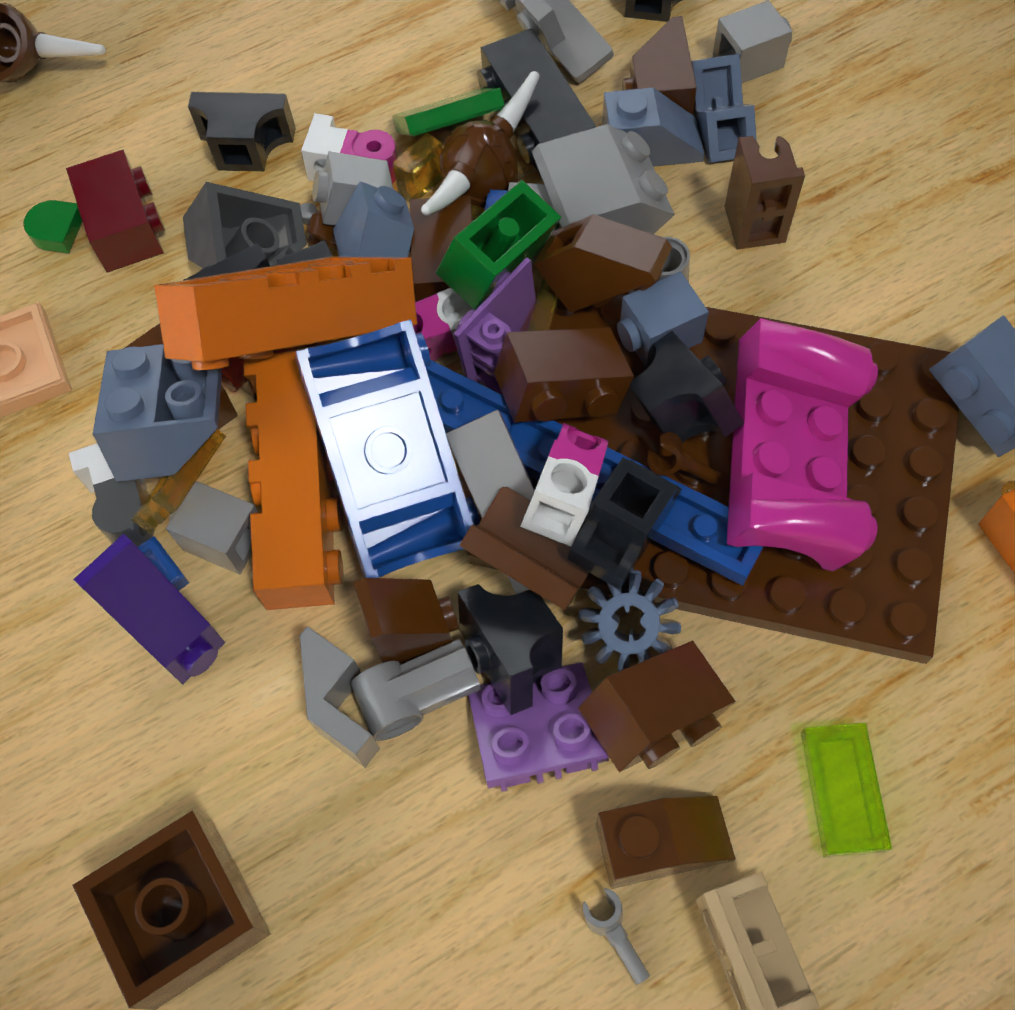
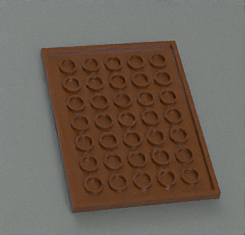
[467,280,959,664]

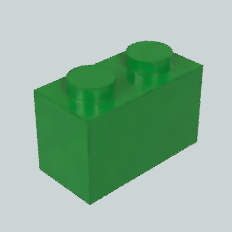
[436,180,561,309]

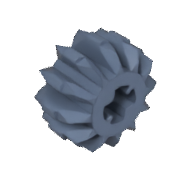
[578,570,681,671]

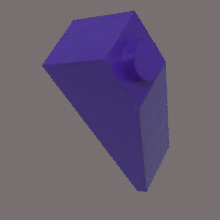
[73,534,225,685]

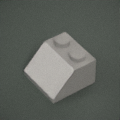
[532,124,675,234]

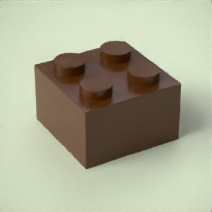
[72,810,271,1010]

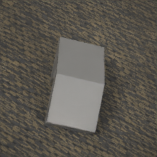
[300,626,380,768]

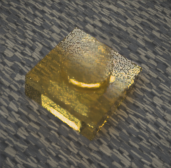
[393,133,443,202]

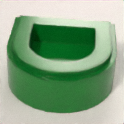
[23,200,83,253]

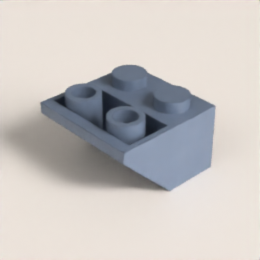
[93,344,222,482]

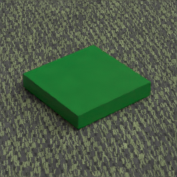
[392,88,505,136]

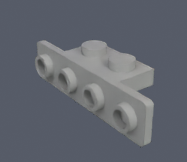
[499,0,614,83]

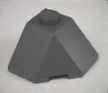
[183,182,307,268]

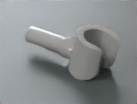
[583,888,650,985]

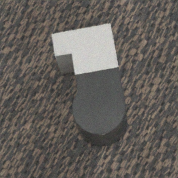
[69,444,155,547]

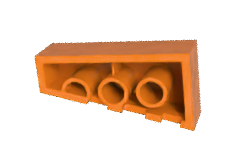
[154,256,417,370]
[244,351,344,610]

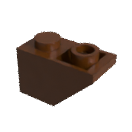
[534,214,672,313]

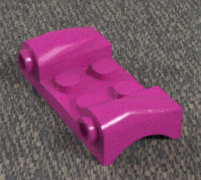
[727,318,878,571]

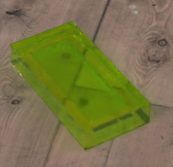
[801,723,892,858]

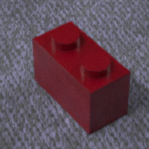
[66,149,165,273]

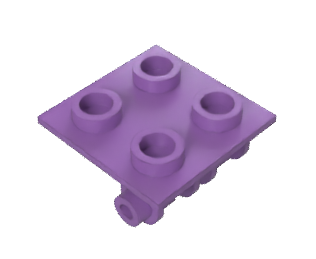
[454,257,537,394]
[469,662,610,792]

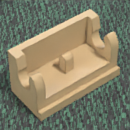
[696,872,820,1010]

